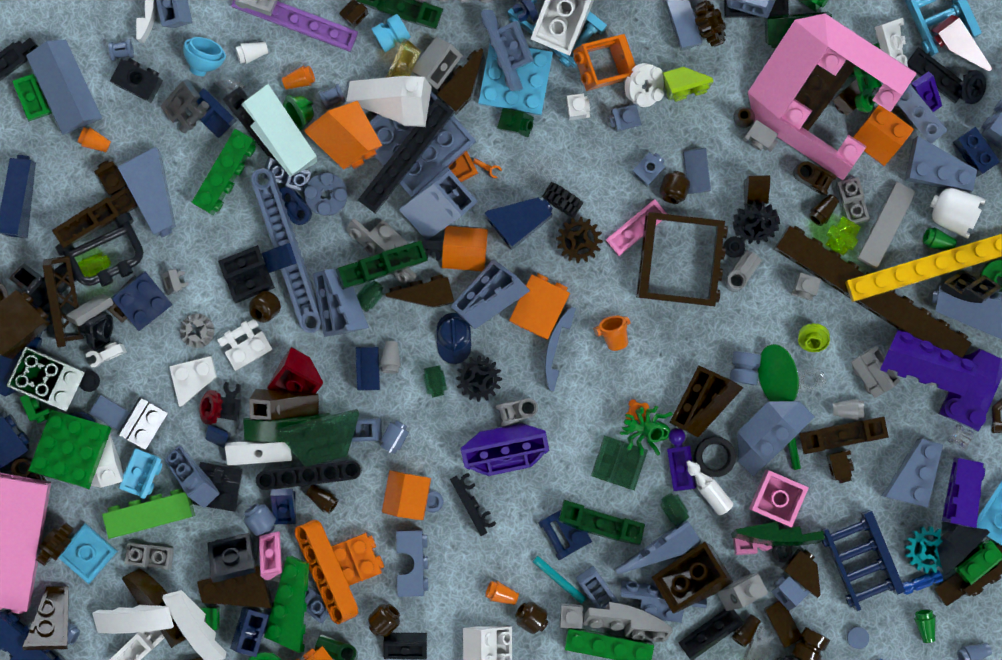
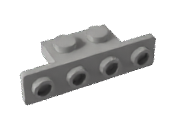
[346,218,417,287]

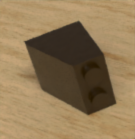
[0,290,51,359]

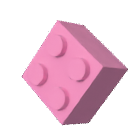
[749,470,809,527]

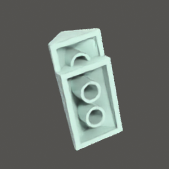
[241,84,317,177]

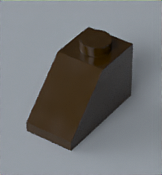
[744,175,770,206]
[782,549,821,598]

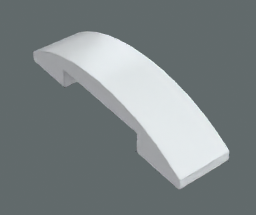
[136,0,157,43]

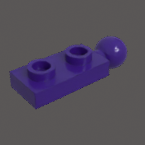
[667,428,696,491]

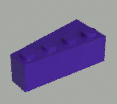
[880,330,979,396]

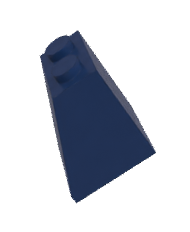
[485,197,553,250]

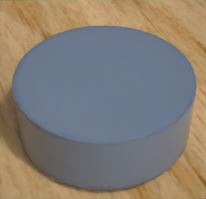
[426,491,444,513]
[847,626,869,649]

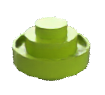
[798,323,830,353]

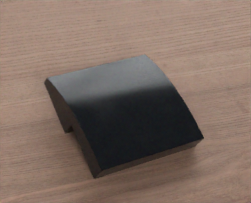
[218,245,275,304]
[941,270,1002,303]

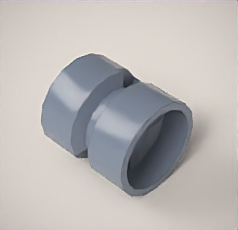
[730,351,761,385]

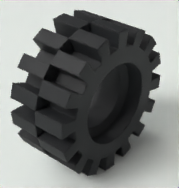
[542,182,583,218]

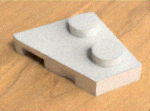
[170,356,217,407]

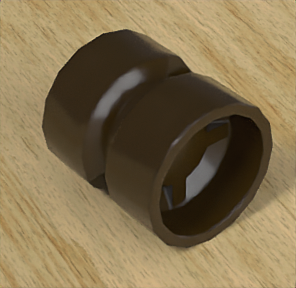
[791,627,830,660]

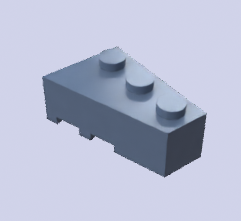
[450,259,530,329]

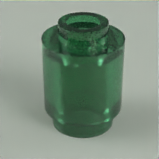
[357,280,385,312]
[422,365,448,398]
[660,492,689,526]

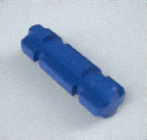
[902,570,943,595]

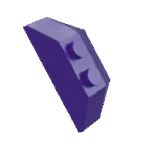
[460,423,549,476]

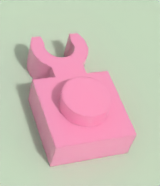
[733,538,772,555]

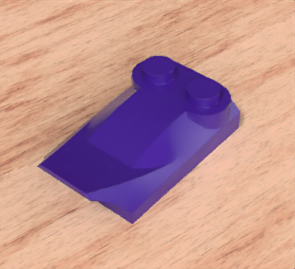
[938,349,1002,432]

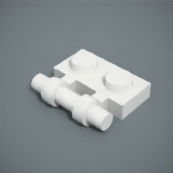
[217,319,273,371]

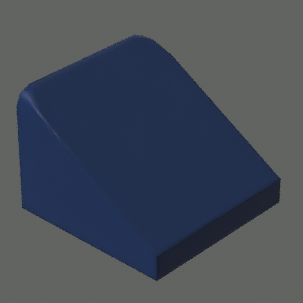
[205,425,231,448]

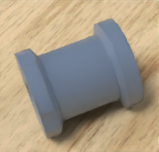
[108,39,134,61]
[319,84,346,110]

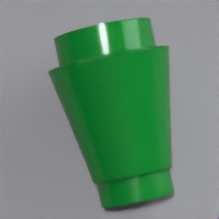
[922,227,957,250]
[914,609,936,643]

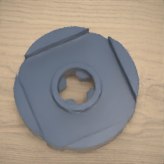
[304,172,348,216]

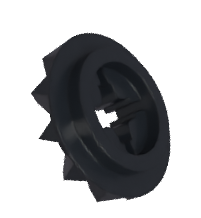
[958,70,986,104]

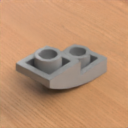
[837,177,870,227]
[125,542,174,570]

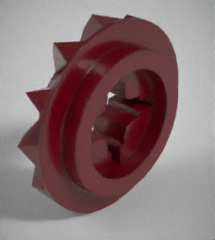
[199,390,223,425]

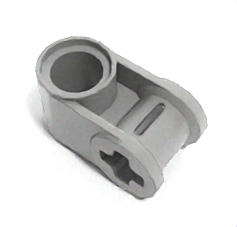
[496,398,538,426]

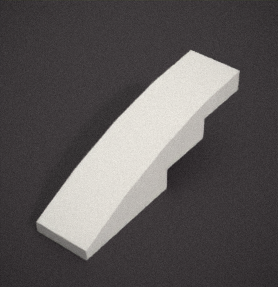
[163,590,226,660]
[92,605,174,634]
[109,630,165,660]

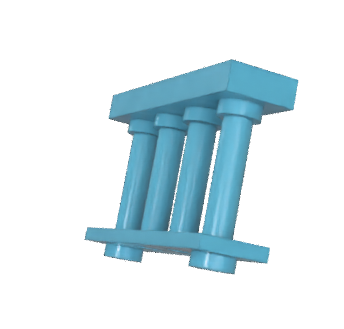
[508,0,607,68]
[905,0,982,57]

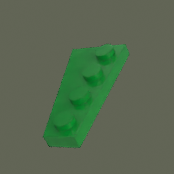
[264,556,309,653]

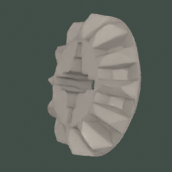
[180,314,214,348]

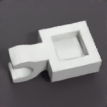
[86,342,127,368]

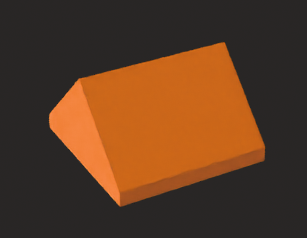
[442,226,488,272]
[382,470,431,520]

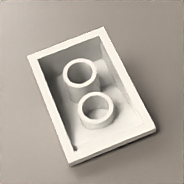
[531,0,594,56]

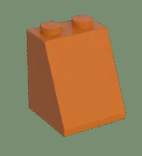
[304,101,383,170]

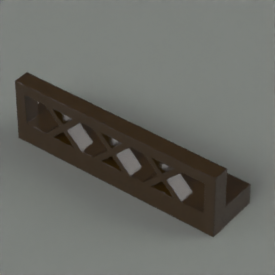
[42,256,84,347]

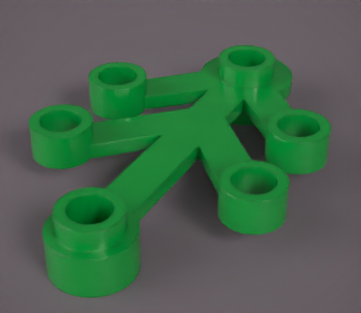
[854,43,882,113]

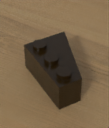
[197,565,273,608]

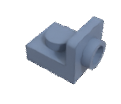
[608,104,642,132]

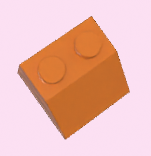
[853,104,914,166]

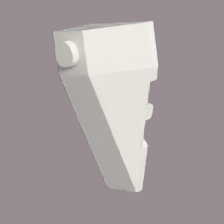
[347,76,432,127]

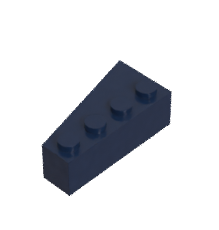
[0,610,66,660]

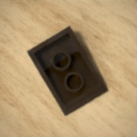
[652,542,734,614]

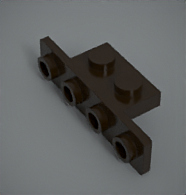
[934,544,1002,606]

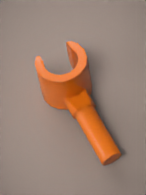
[473,158,502,179]

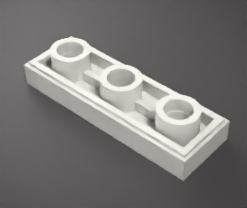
[225,441,292,465]

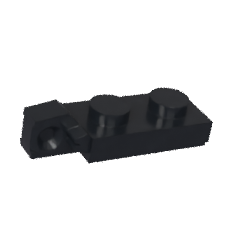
[0,38,38,81]

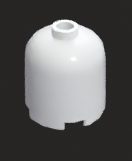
[930,187,986,239]

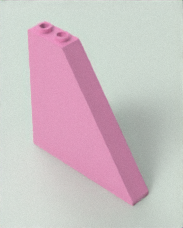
[0,473,51,614]

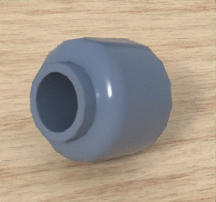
[244,503,276,536]

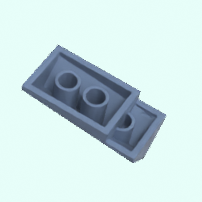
[26,40,102,135]

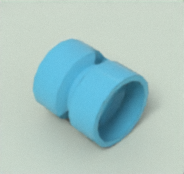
[371,14,411,53]

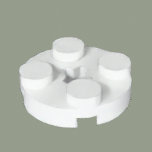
[625,63,664,107]

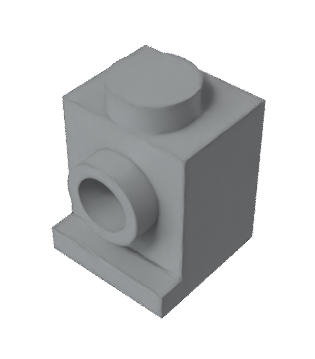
[743,120,778,152]
[791,273,821,301]

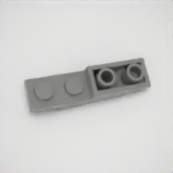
[583,602,673,642]

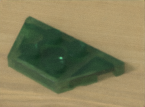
[276,409,359,467]

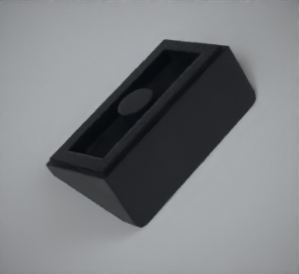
[383,633,427,659]

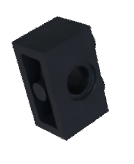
[110,58,163,103]

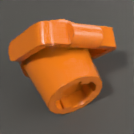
[593,315,631,351]

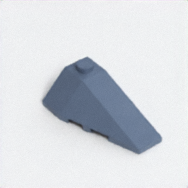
[615,519,701,574]

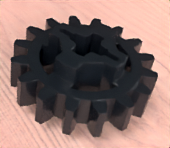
[733,201,780,244]
[456,355,502,402]

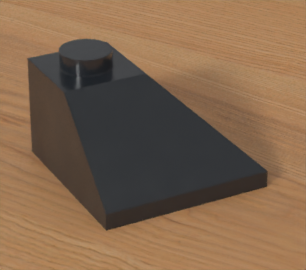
[937,526,990,575]

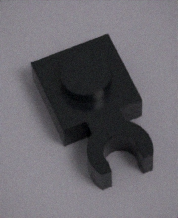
[220,382,241,421]

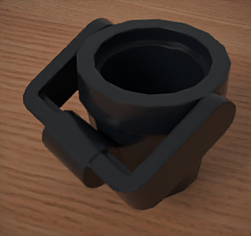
[79,312,113,351]

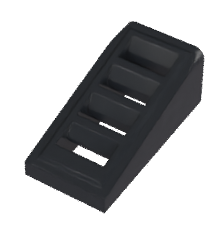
[9,263,45,295]

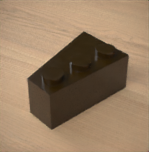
[669,365,744,437]

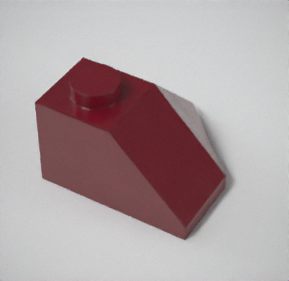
[266,347,323,393]

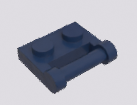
[538,510,592,560]

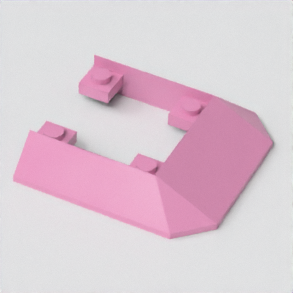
[748,13,917,180]

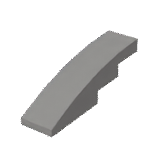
[857,182,916,269]

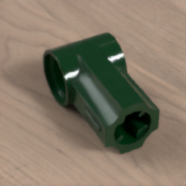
[314,634,358,660]

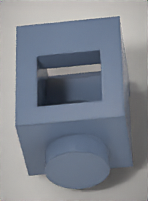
[632,152,665,187]
[771,575,810,610]

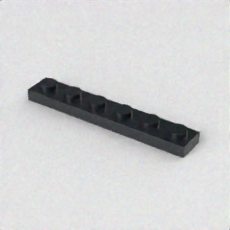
[358,99,455,214]

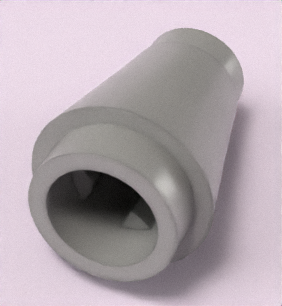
[380,341,401,374]
[833,399,864,420]

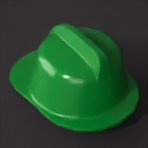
[283,94,314,131]

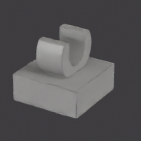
[161,269,188,295]

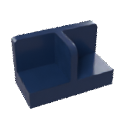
[196,88,237,138]

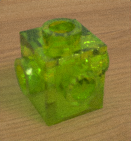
[825,216,861,256]

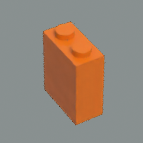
[509,273,570,340]

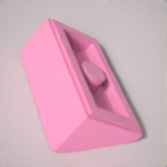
[259,531,282,580]

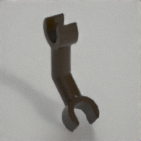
[992,398,1002,433]

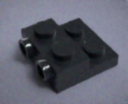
[207,533,256,583]

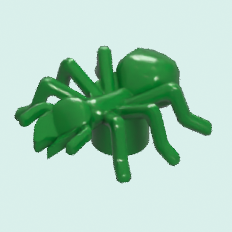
[620,406,673,456]

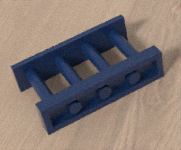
[821,510,906,611]

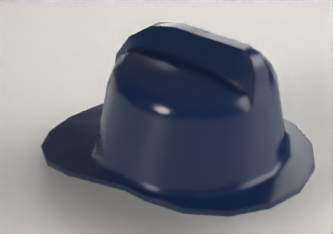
[436,313,471,364]

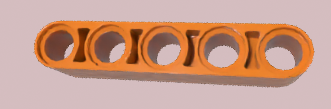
[295,519,358,624]

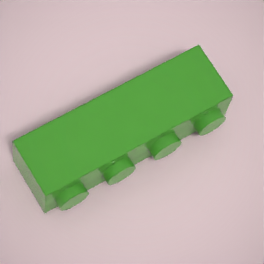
[102,488,196,539]

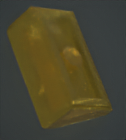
[386,38,421,78]

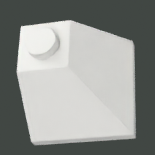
[91,434,124,488]

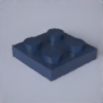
[111,271,173,331]

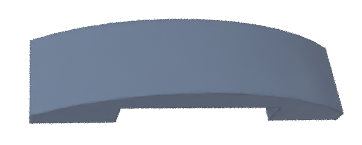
[545,307,576,392]

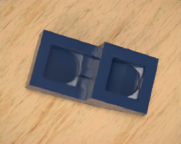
[262,243,297,273]

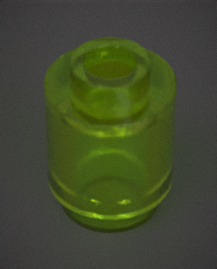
[78,252,112,278]

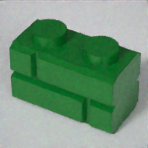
[954,539,1002,585]

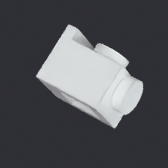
[566,93,590,120]

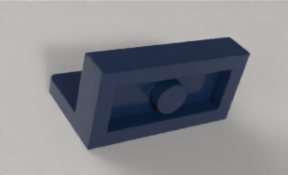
[356,347,380,391]

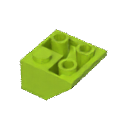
[663,67,714,102]

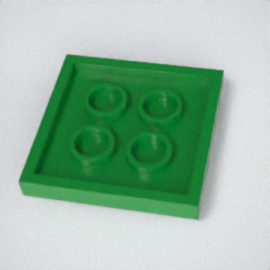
[28,410,112,490]

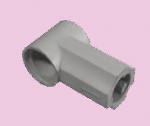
[725,250,762,292]

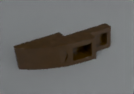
[122,568,187,648]

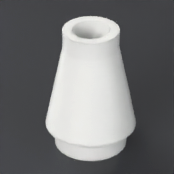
[235,41,268,64]

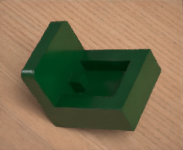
[497,108,534,137]

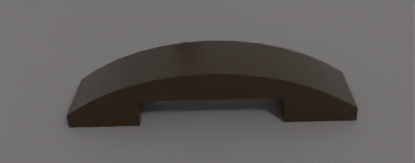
[799,416,889,455]

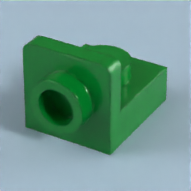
[20,395,53,423]

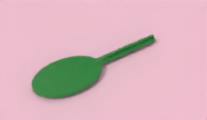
[758,344,801,470]

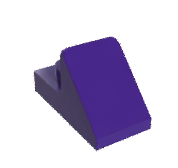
[911,71,942,112]

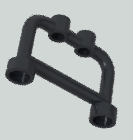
[55,213,144,287]

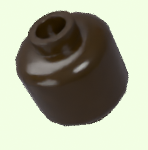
[660,171,690,204]
[249,291,281,323]
[515,602,548,634]
[368,604,400,636]

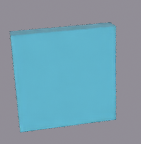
[59,523,118,584]

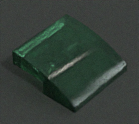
[591,435,648,491]

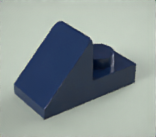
[270,489,296,525]

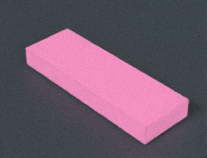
[605,199,667,256]

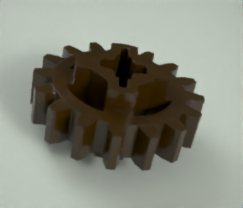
[695,0,726,47]
[556,217,603,264]
[36,523,74,566]

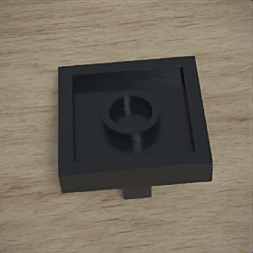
[192,462,243,512]

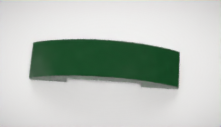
[356,0,444,29]
[558,500,645,545]

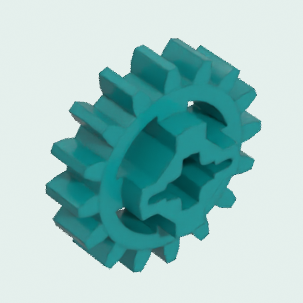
[904,526,942,573]

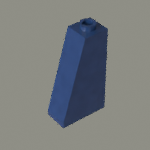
[0,155,36,238]

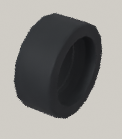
[694,436,736,477]

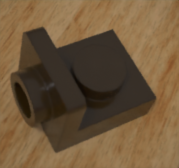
[339,0,369,28]
[94,160,127,196]

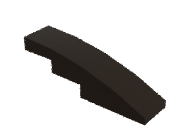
[52,187,138,248]

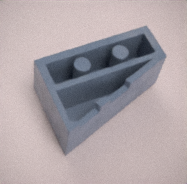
[905,136,977,193]
[313,269,369,337]
[881,439,943,508]

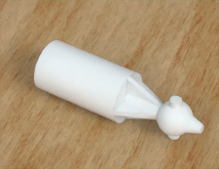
[686,460,733,515]

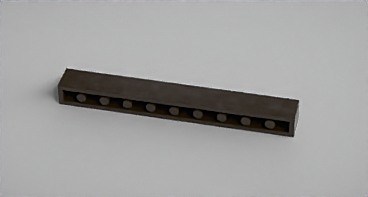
[774,226,972,358]

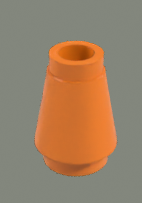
[282,65,315,90]
[77,127,111,153]
[485,581,519,605]

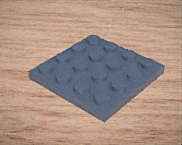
[370,91,476,197]

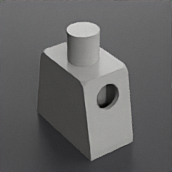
[718,573,768,611]

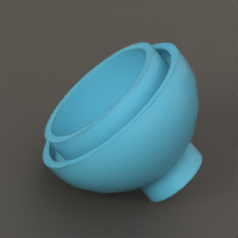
[183,37,226,76]

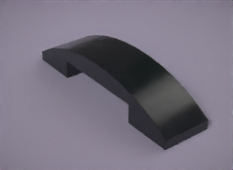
[223,86,275,158]

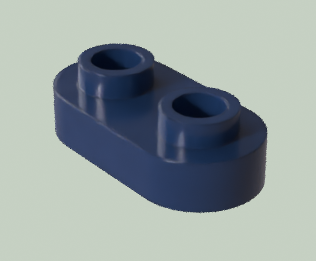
[279,187,312,225]

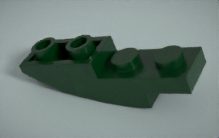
[243,413,332,442]

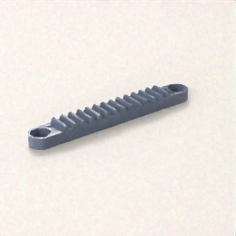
[251,168,322,333]

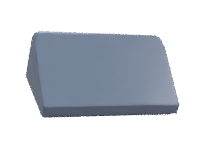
[683,148,711,194]

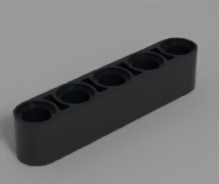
[256,460,362,490]

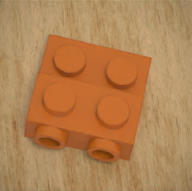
[331,532,384,586]

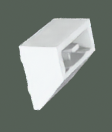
[463,626,512,660]

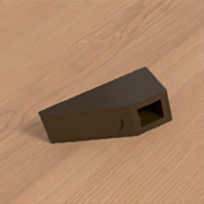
[437,48,484,115]
[385,274,455,308]
[249,389,319,420]

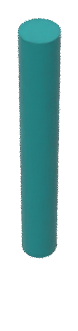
[532,556,586,604]

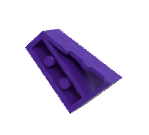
[941,458,985,528]

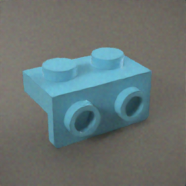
[118,448,162,499]

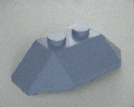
[737,401,815,477]

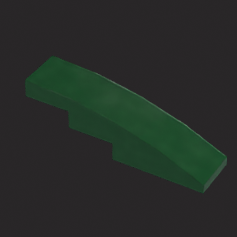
[335,240,428,290]
[731,522,825,546]

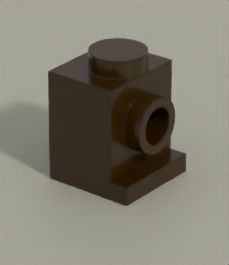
[826,450,854,483]

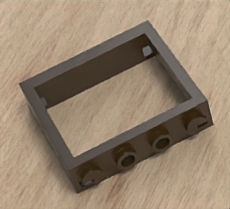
[636,212,728,307]

